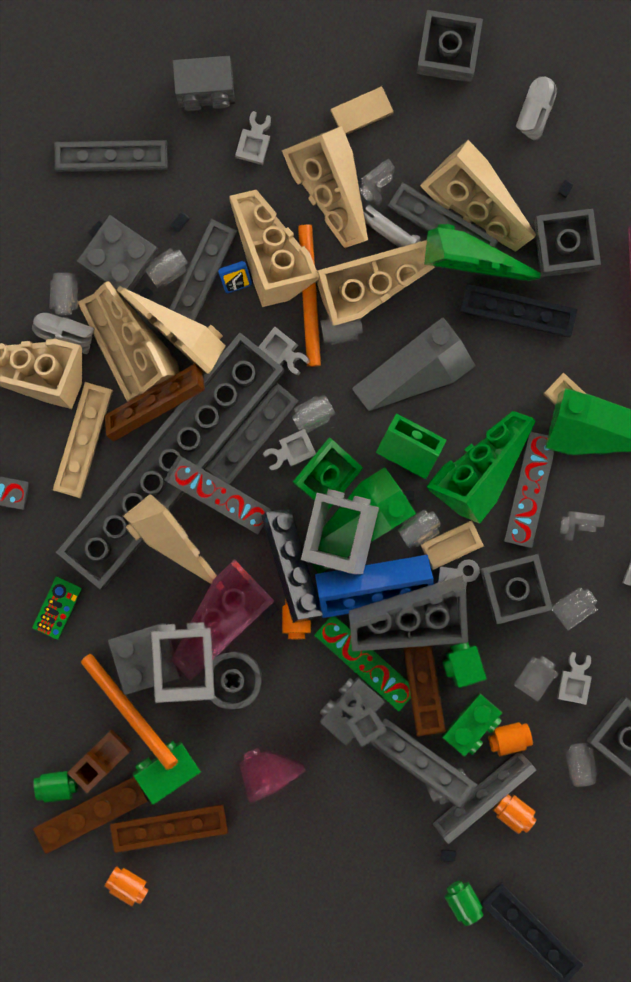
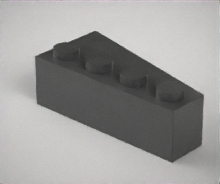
[349,576,468,651]

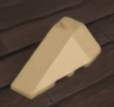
[282,126,368,248]
[420,140,536,252]
[229,190,319,307]
[317,240,435,326]
[95,281,179,394]
[116,286,226,374]
[0,339,82,409]
[124,494,224,589]

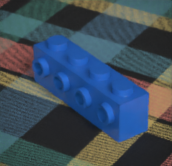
[315,555,434,618]

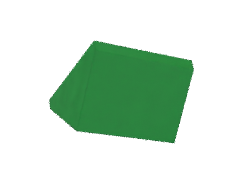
[293,437,363,512]

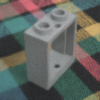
[301,489,379,574]
[152,623,215,703]

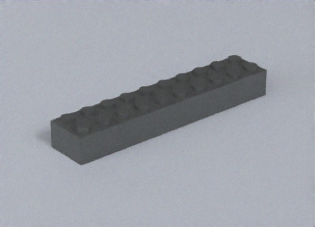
[56,333,285,590]

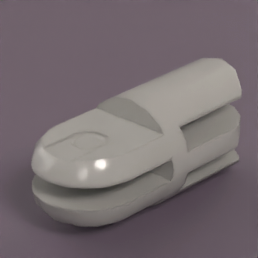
[516,76,557,140]
[32,313,94,354]

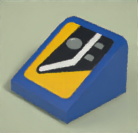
[218,261,252,293]

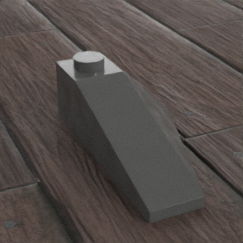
[352,317,476,411]

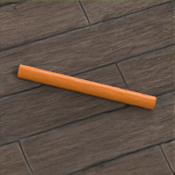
[298,225,321,367]
[81,654,178,770]

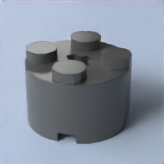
[204,651,262,710]

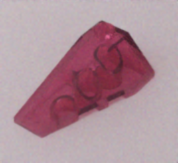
[171,559,274,681]
[239,748,306,803]

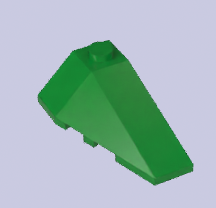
[424,224,541,281]
[545,388,631,456]
[427,411,536,523]
[312,467,416,574]

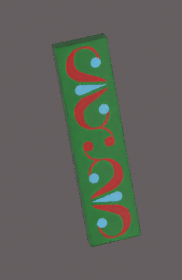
[314,616,411,711]

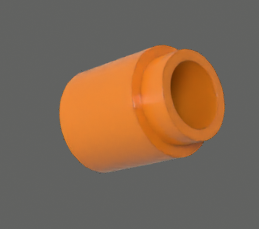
[282,599,311,639]
[488,722,533,756]
[492,794,536,834]
[104,867,149,906]

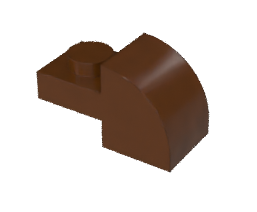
[67,730,132,793]

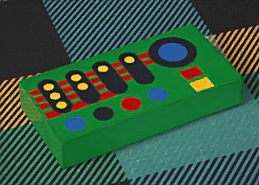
[32,576,83,640]

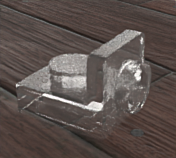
[360,159,395,205]
[561,511,605,541]
[552,587,598,631]
[514,656,558,701]

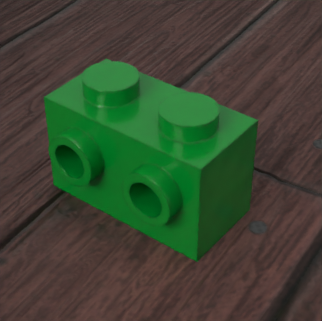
[376,413,447,479]
[442,643,486,688]
[441,693,502,757]
[133,741,201,804]

